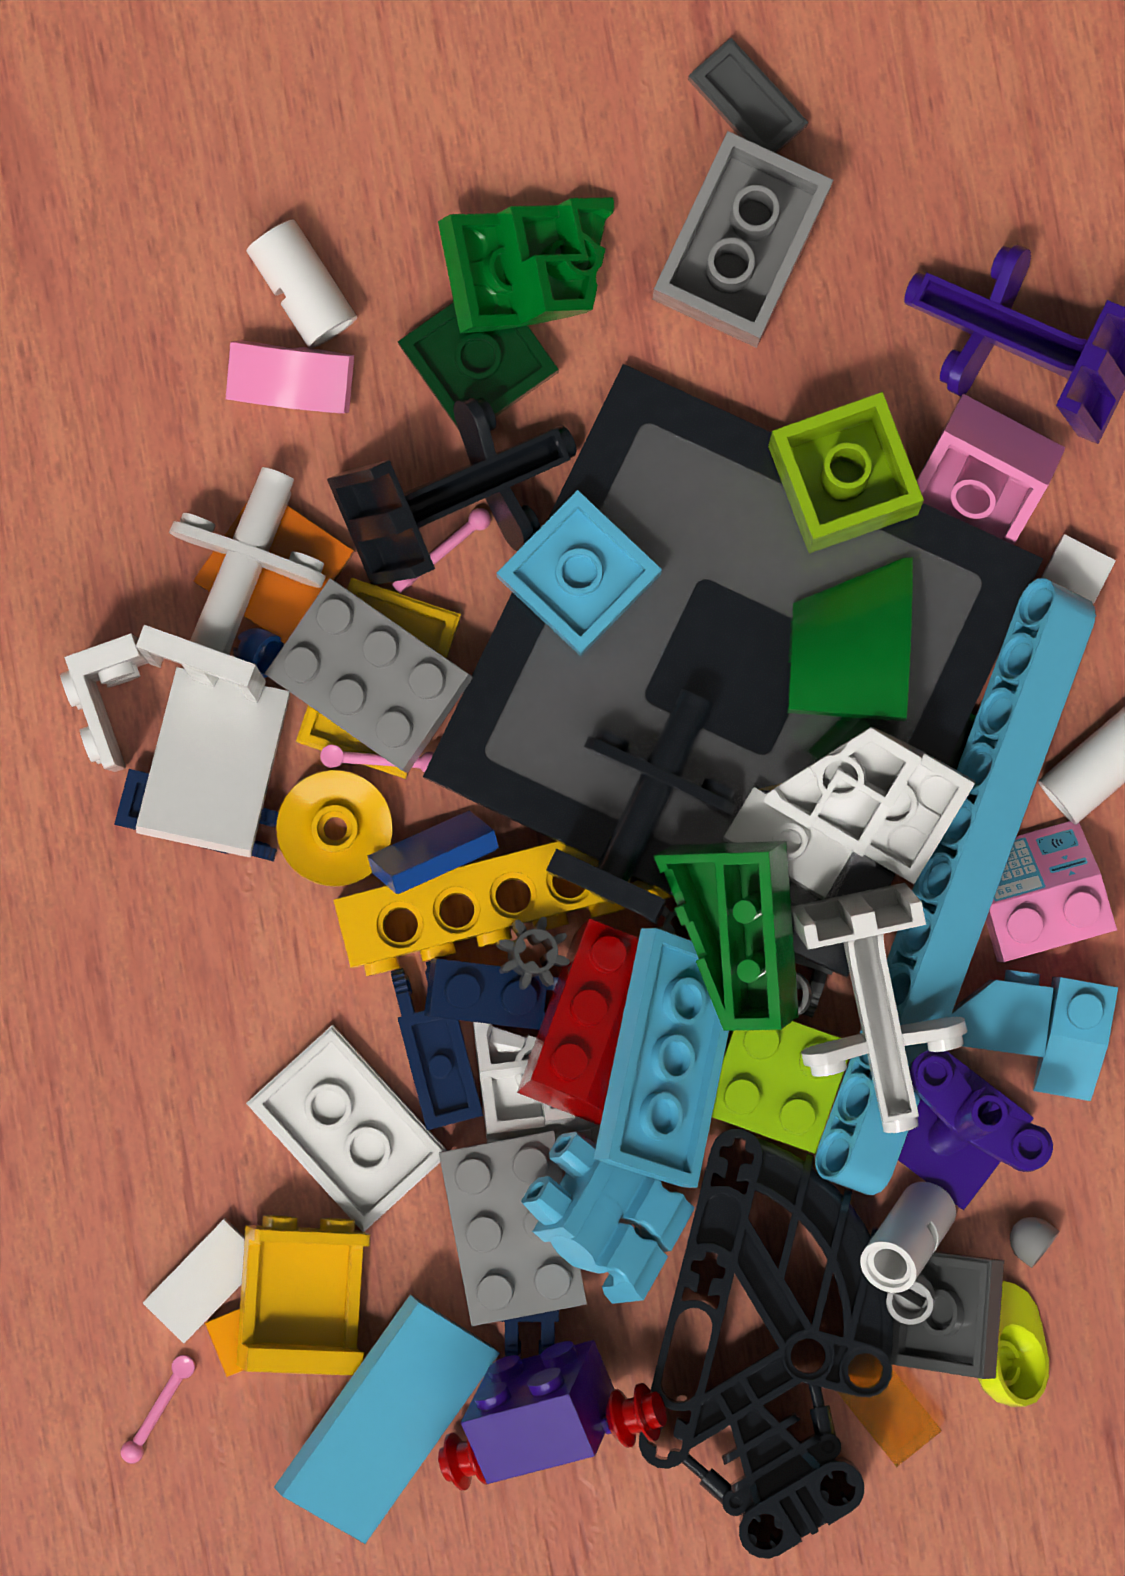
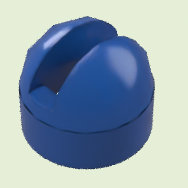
[233,627,284,678]

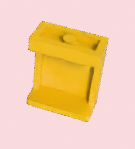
[236,1215,370,1376]

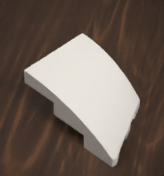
[763,727,975,884]
[473,1022,600,1177]

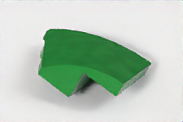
[438,197,615,333]
[787,558,913,721]

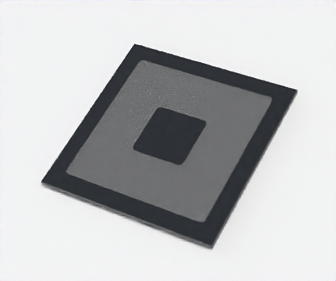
[423,364,1043,978]

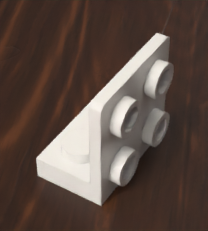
[60,634,148,772]

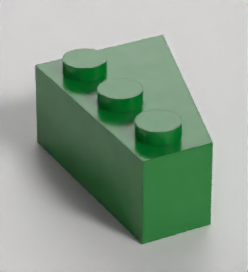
[653,841,799,1031]

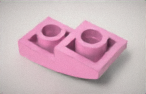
[226,340,354,413]

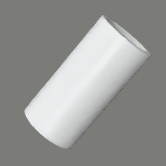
[246,219,357,348]
[1038,707,1125,825]
[860,1182,956,1293]

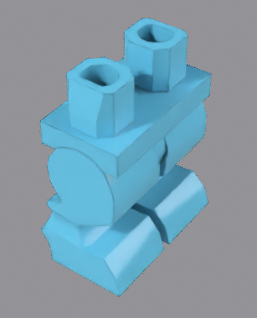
[521,1131,695,1304]

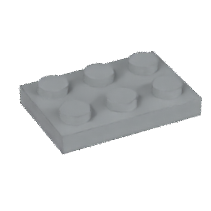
[265,578,473,773]
[439,1130,587,1326]

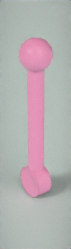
[392,508,491,594]
[320,745,434,773]
[121,1355,195,1464]

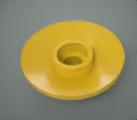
[276,770,393,887]

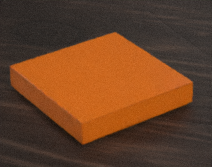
[193,503,355,644]

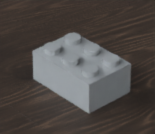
[652,131,833,348]

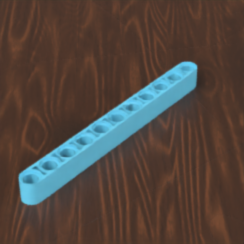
[815,578,1096,1195]

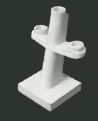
[136,467,326,703]
[791,883,967,1133]

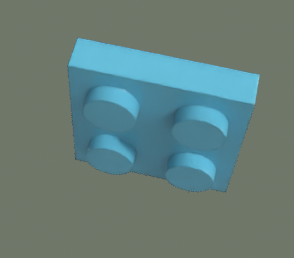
[496,490,662,657]

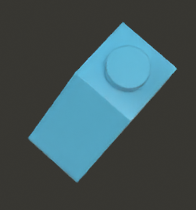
[950,970,1054,1057]
[1032,977,1118,1101]

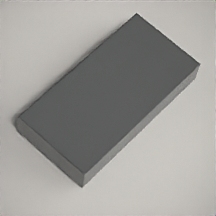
[688,38,808,154]

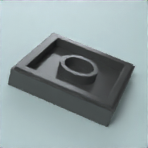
[890,1251,1004,1379]

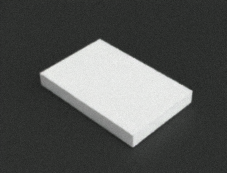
[136,667,290,858]
[246,1025,447,1232]

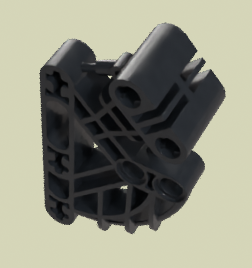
[639,1129,894,1559]

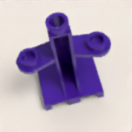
[904,244,1125,444]
[898,1050,1053,1210]

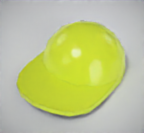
[978,1281,1049,1407]

